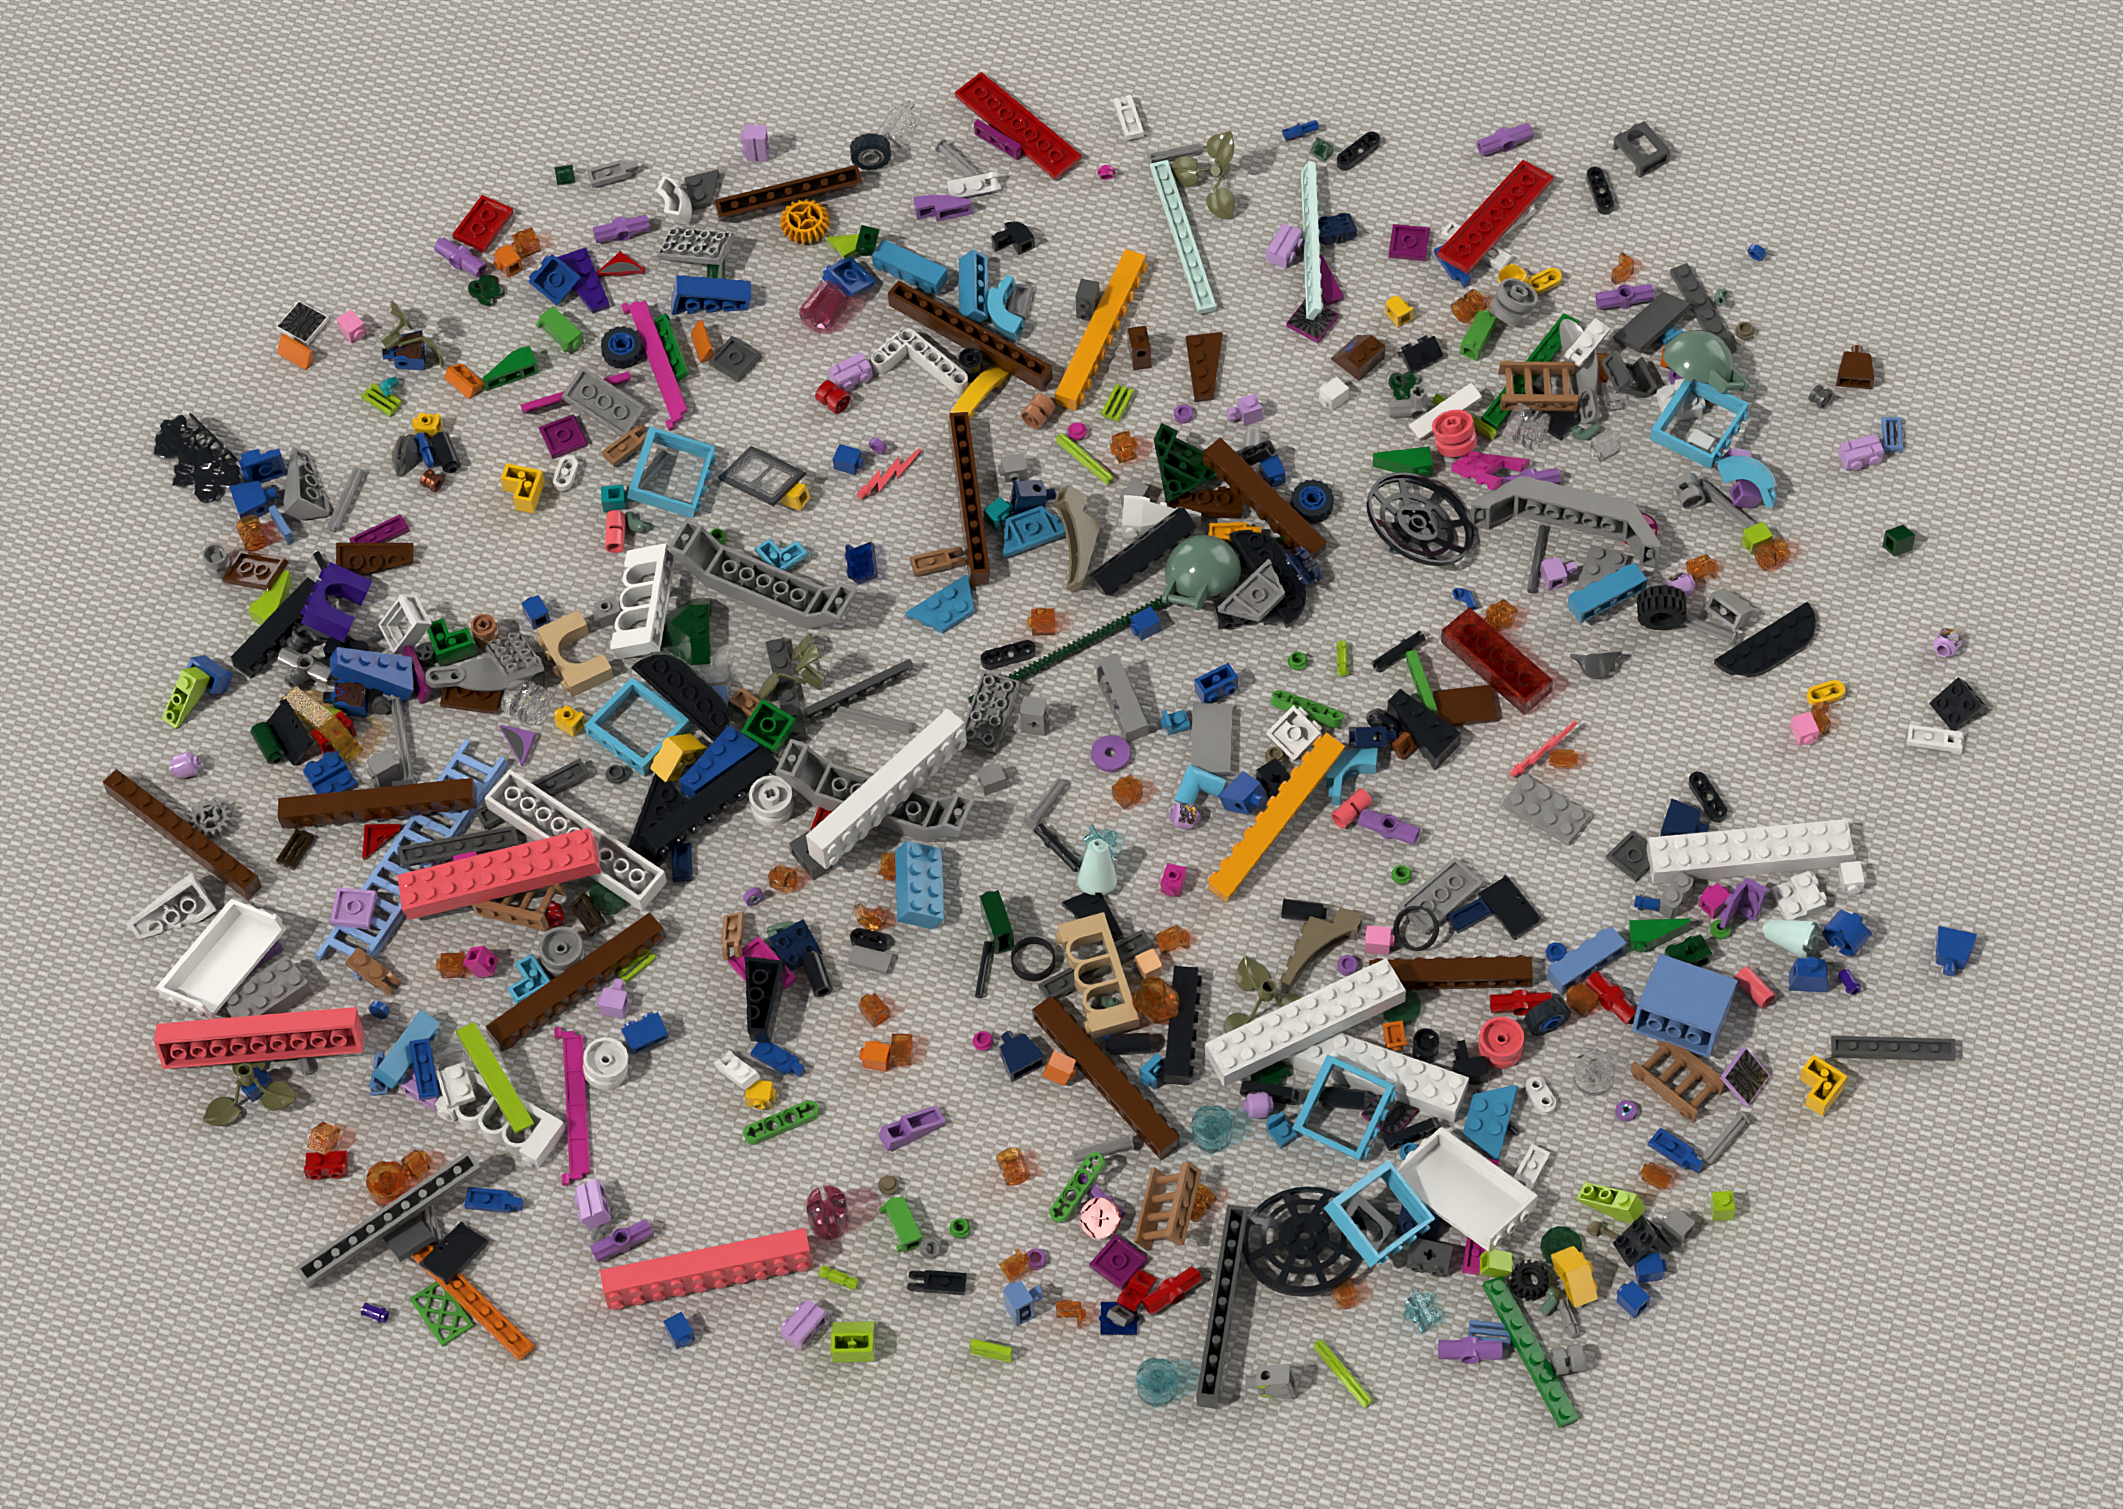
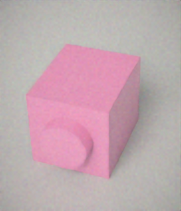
[336,309,367,343]
[1790,712,1819,746]
[1365,925,1395,954]

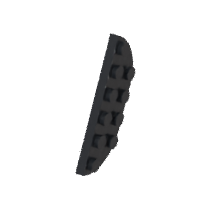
[1229,530,1306,628]
[1714,602,1816,678]
[631,654,729,742]
[628,773,682,867]

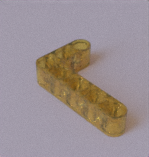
[281,686,363,763]

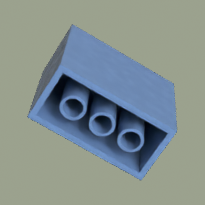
[1632,954,1738,1058]

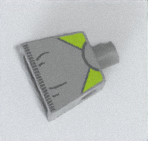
[1245,1364,1296,1399]

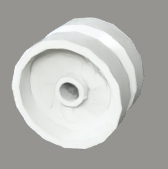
[749,775,794,827]
[583,1037,628,1090]

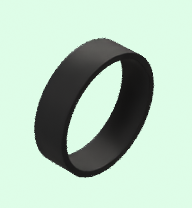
[1393,906,1439,951]
[1011,937,1055,982]

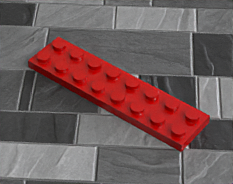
[955,72,1082,180]
[1437,160,1553,274]

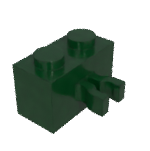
[1664,934,1712,967]

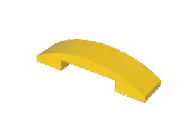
[948,365,1009,420]

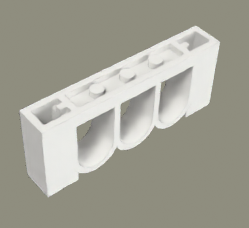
[610,543,675,659]
[435,1068,566,1169]

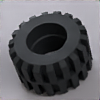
[1637,585,1687,630]

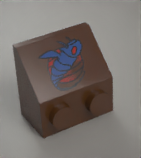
[1331,335,1385,381]

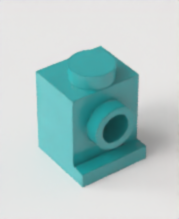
[601,484,629,513]
[983,497,1014,532]

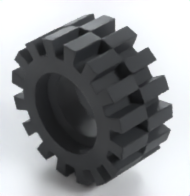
[1511,1260,1549,1301]

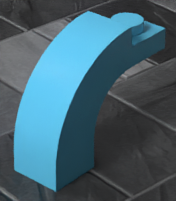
[987,274,1025,342]
[1718,456,1777,508]
[1326,747,1378,806]

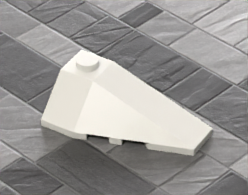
[127,873,216,939]

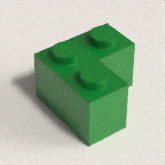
[427,618,477,667]

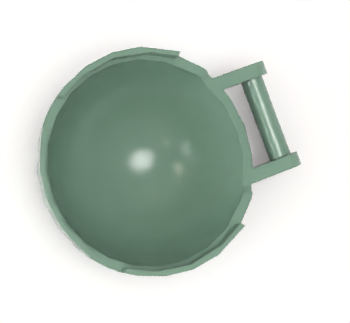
[1663,330,1750,393]
[1162,535,1241,610]

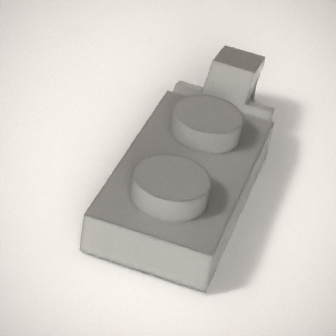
[587,160,640,188]

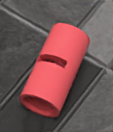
[605,510,626,553]
[1331,788,1373,829]
[1734,966,1776,1009]

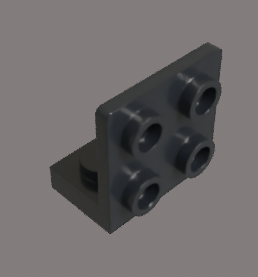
[1929,677,1989,731]
[1613,1215,1673,1267]

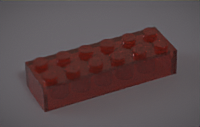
[1441,607,1553,715]

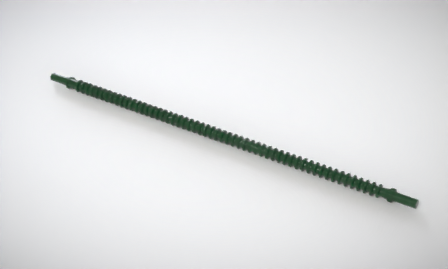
[967,536,1284,704]

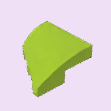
[826,233,876,259]

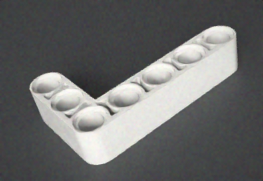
[871,328,969,395]

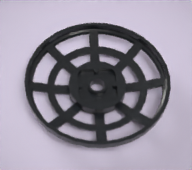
[1366,472,1474,566]
[1243,1186,1367,1297]

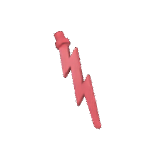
[856,448,921,499]
[1509,720,1578,778]

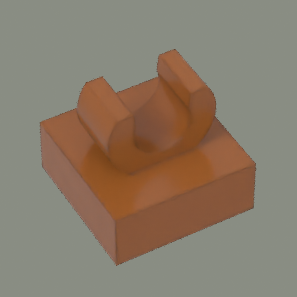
[1389,732,1416,760]

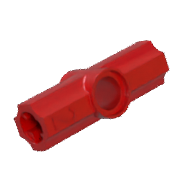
[1585,971,1637,1025]
[1490,989,1552,1016]
[1142,1266,1203,1316]

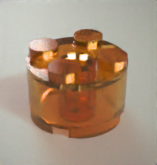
[1132,976,1179,1024]
[366,1160,411,1207]

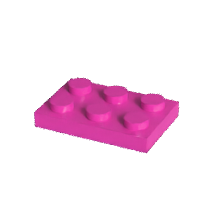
[727,936,797,991]

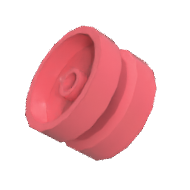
[1432,410,1478,457]
[1478,1017,1524,1069]

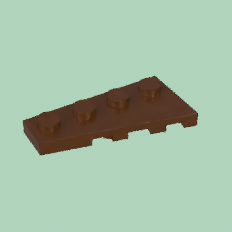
[1185,332,1223,402]
[1165,486,1242,518]
[336,543,414,576]

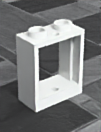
[378,594,432,654]

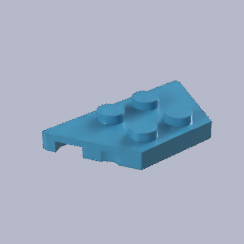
[1003,506,1066,558]
[905,575,974,634]
[1463,1085,1518,1160]

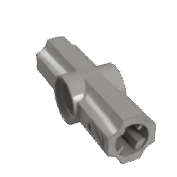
[277,647,334,686]

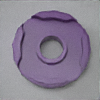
[1091,735,1130,773]

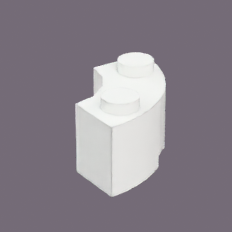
[656,176,692,225]

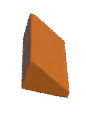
[691,319,713,363]
[277,333,314,370]
[445,363,484,399]

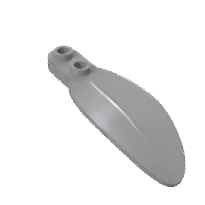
[1560,319,1600,424]
[425,656,542,691]

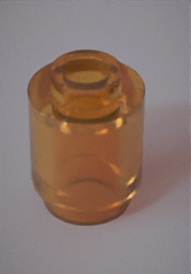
[1549,748,1578,769]
[1640,1162,1672,1190]

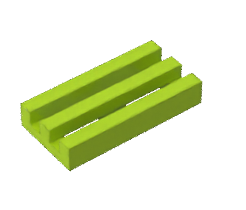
[361,383,402,417]
[1101,383,1134,422]
[616,949,657,983]
[969,1339,1013,1363]

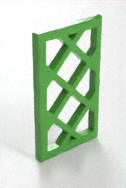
[409,1282,474,1347]

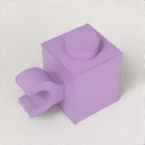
[1227,394,1262,426]

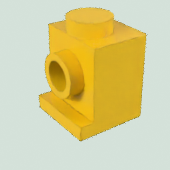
[1385,295,1414,328]
[412,412,443,439]
[554,705,586,737]

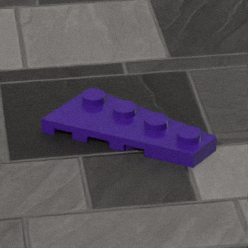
[557,247,610,314]

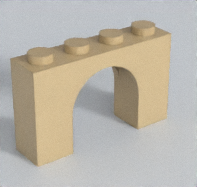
[536,610,614,697]

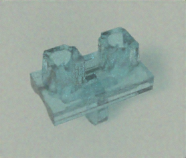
[1083,825,1118,861]
[1403,1289,1440,1333]

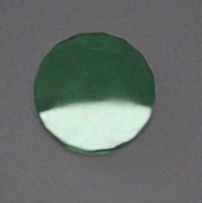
[589,881,628,915]
[1382,987,1421,1026]
[1540,1226,1582,1265]

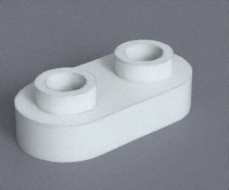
[552,456,578,491]
[1525,1077,1556,1115]

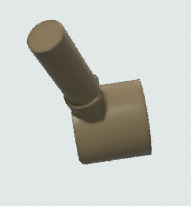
[1587,1221,1617,1239]

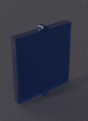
[1098,1302,1139,1335]

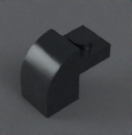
[991,221,1035,255]
[1452,1040,1489,1085]

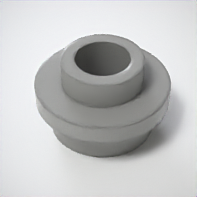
[919,1238,940,1259]

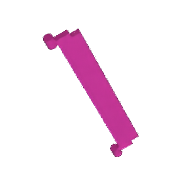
[621,300,688,431]
[554,1027,590,1186]

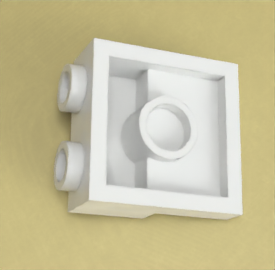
[1656,378,1705,421]
[1266,705,1323,761]
[1770,871,1827,920]

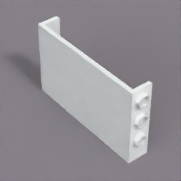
[156,899,286,1019]
[1394,1127,1538,1252]

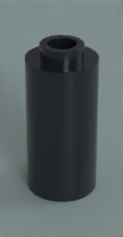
[431,432,461,473]
[1281,898,1327,921]
[802,951,833,997]
[1105,1032,1151,1055]
[1318,1086,1365,1110]

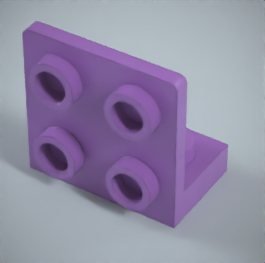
[1720,877,1768,929]

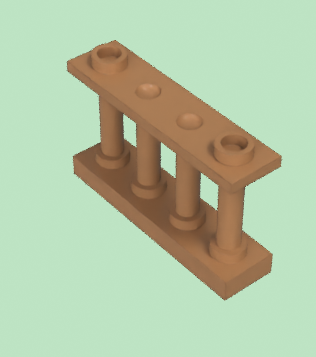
[1498,360,1578,411]
[472,883,566,932]
[1631,1040,1726,1123]
[1134,1161,1202,1251]

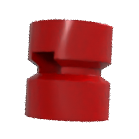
[815,380,851,415]

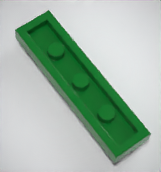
[654,313,690,382]

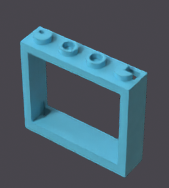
[1650,379,1750,469]
[627,426,717,518]
[585,677,692,777]
[1292,1054,1397,1162]
[1324,1159,1435,1268]

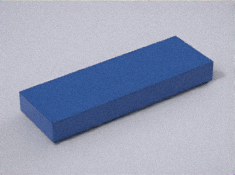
[409,1038,440,1101]

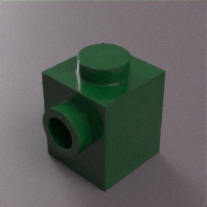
[855,225,880,256]
[1882,525,1915,557]

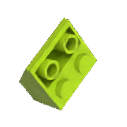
[831,1321,875,1363]

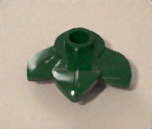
[468,275,505,306]
[1388,372,1422,400]
[1251,1060,1291,1086]

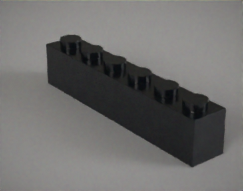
[1088,507,1197,596]
[231,577,328,678]
[1164,966,1202,1085]

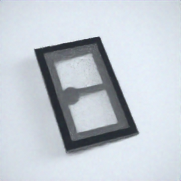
[718,446,806,506]

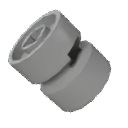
[1673,473,1706,509]
[202,543,231,578]
[1550,1343,1586,1376]

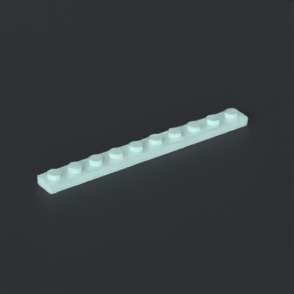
[1150,160,1216,314]
[1301,161,1323,320]

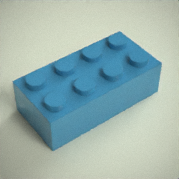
[895,840,944,929]

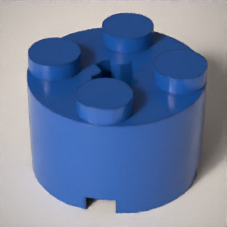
[1822,910,1872,957]

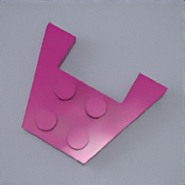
[1451,451,1530,490]

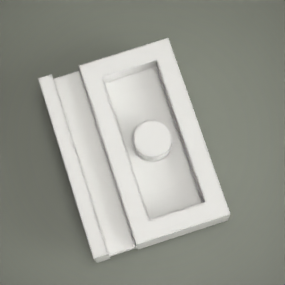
[436,1062,476,1109]

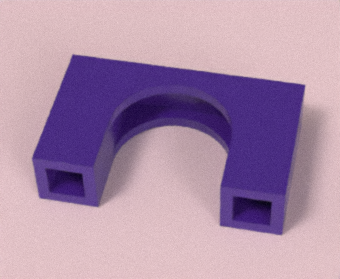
[301,562,372,642]

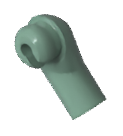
[1572,424,1601,440]
[625,511,648,533]
[767,921,793,938]

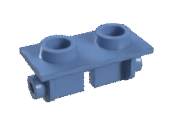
[368,1052,389,1096]

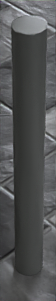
[1527,525,1547,594]

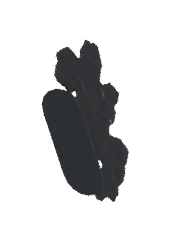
[154,413,241,503]

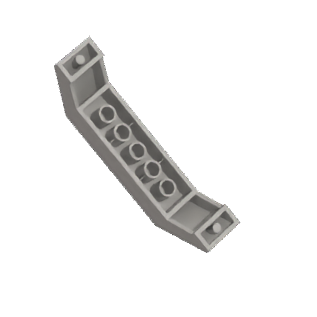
[1471,476,1661,569]
[667,519,857,629]
[775,739,975,842]

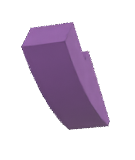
[913,195,973,222]
[878,1105,946,1152]

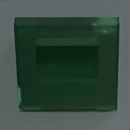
[1309,137,1334,162]
[554,164,575,185]

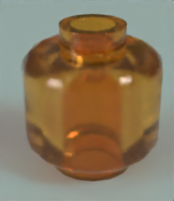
[768,865,799,893]
[400,1149,432,1180]

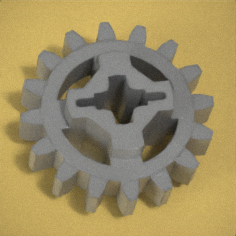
[188,798,232,839]

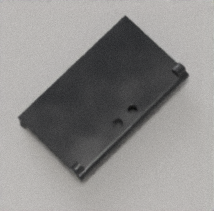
[1514,385,1580,440]
[267,699,314,766]
[1478,875,1543,940]
[419,1221,488,1285]

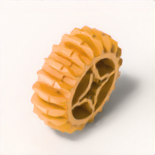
[780,198,830,246]

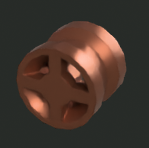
[420,469,444,493]

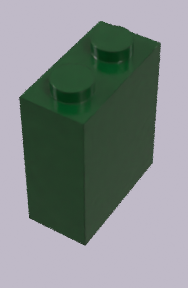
[979,890,1014,955]

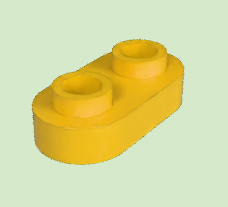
[1527,268,1562,295]
[1806,680,1845,707]

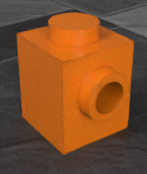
[493,244,523,278]
[859,1040,891,1072]
[1042,1050,1077,1086]

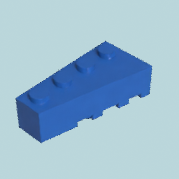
[671,275,751,315]
[330,647,413,702]
[679,725,760,798]

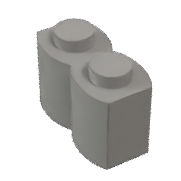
[1659,872,1693,919]

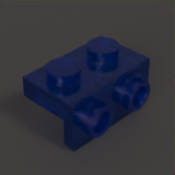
[844,542,878,585]

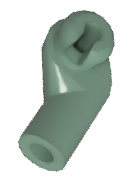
[1714,288,1728,306]
[1094,994,1119,1009]
[1539,1286,1561,1316]

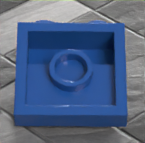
[528,254,581,306]
[822,256,876,298]
[238,448,287,484]
[303,751,358,794]

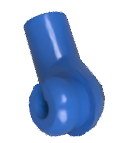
[1452,588,1478,611]

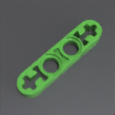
[1405,650,1437,715]
[1270,690,1344,728]
[743,1100,819,1145]
[1050,1152,1106,1223]

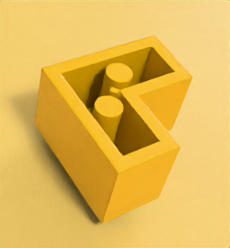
[500,463,545,514]
[650,733,706,782]
[1799,1054,1848,1117]
[1551,1246,1598,1308]

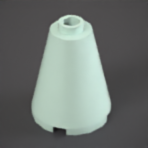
[1077,839,1117,895]
[1762,919,1822,958]

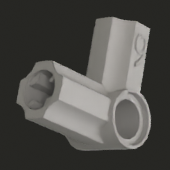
[1389,384,1427,420]

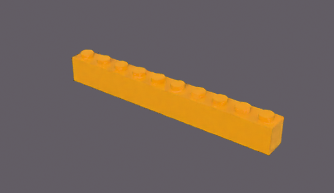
[1055,249,1148,411]
[1207,732,1345,903]

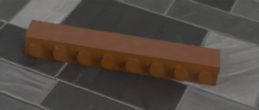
[714,164,862,221]
[1202,437,1327,564]
[1369,955,1533,990]

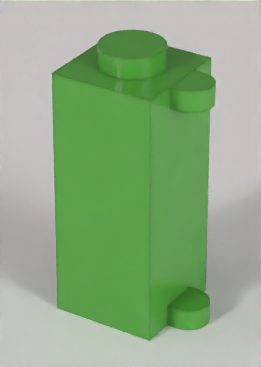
[536,306,584,354]
[1460,310,1497,361]
[879,1196,922,1253]

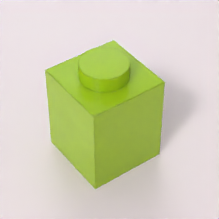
[1741,521,1773,555]
[1710,1190,1735,1221]
[1480,1249,1514,1279]

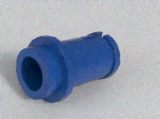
[1634,894,1660,912]

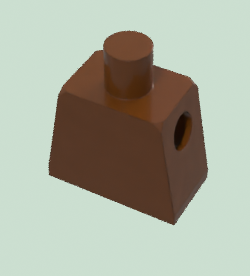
[1127,326,1152,371]
[1836,345,1874,389]

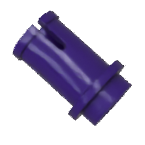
[1838,969,1861,995]
[361,1303,389,1324]

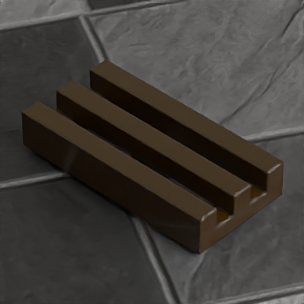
[276,829,314,870]
[569,892,607,936]

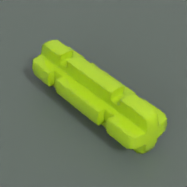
[1336,640,1349,677]
[818,1265,859,1290]

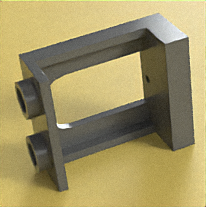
[1613,121,1671,178]
[1601,350,1658,398]
[1328,1193,1393,1261]

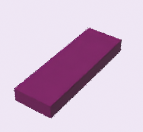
[974,119,1022,160]
[1319,254,1344,306]
[349,514,410,543]
[402,645,431,704]

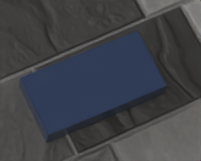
[672,843,693,882]
[1447,897,1492,934]

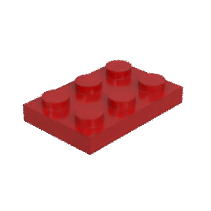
[452,195,514,253]

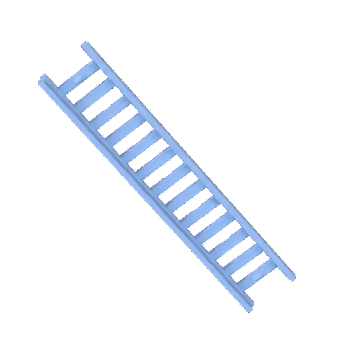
[315,739,508,981]

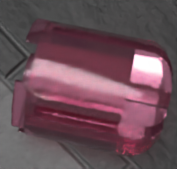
[799,280,851,333]
[806,1185,850,1240]

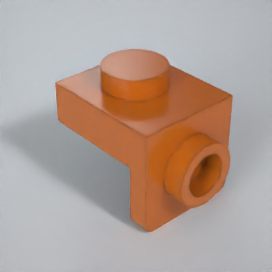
[1382,1020,1408,1051]

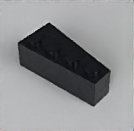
[1387,689,1461,770]
[744,956,787,1044]

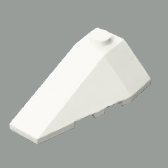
[1122,495,1201,538]

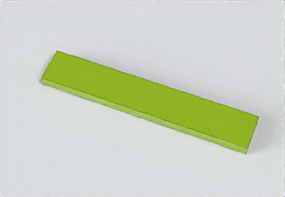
[456,1022,534,1134]

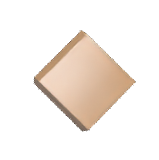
[1135,948,1162,982]

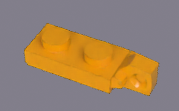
[1208,522,1262,543]

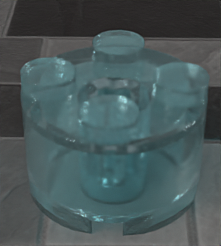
[1191,1105,1233,1154]
[1136,1358,1179,1408]

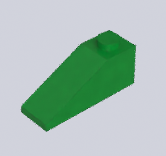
[482,345,539,391]
[1372,446,1433,477]
[1628,918,1691,952]

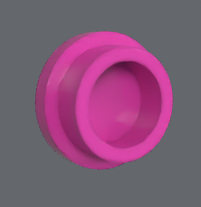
[1097,165,1116,180]
[1068,422,1087,441]
[973,1031,993,1051]

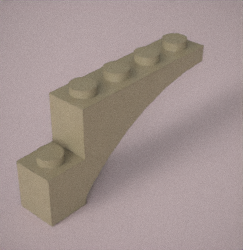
[1054,485,1101,592]
[1279,907,1363,994]

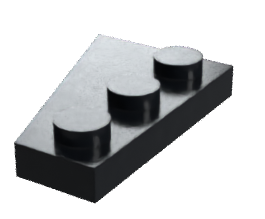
[1062,892,1124,943]

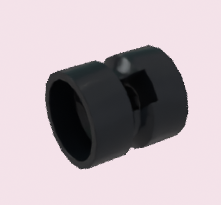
[958,348,983,383]
[1412,1028,1439,1064]

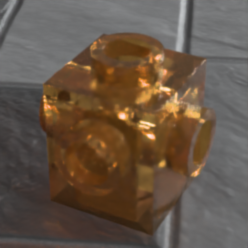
[1110,430,1138,464]
[1484,599,1518,632]
[1111,774,1143,810]

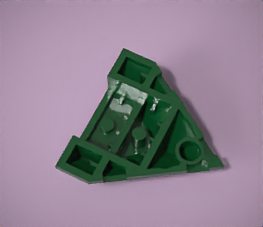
[1153,423,1217,503]
[660,598,712,667]

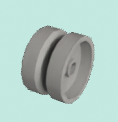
[1490,278,1538,325]
[538,927,585,977]

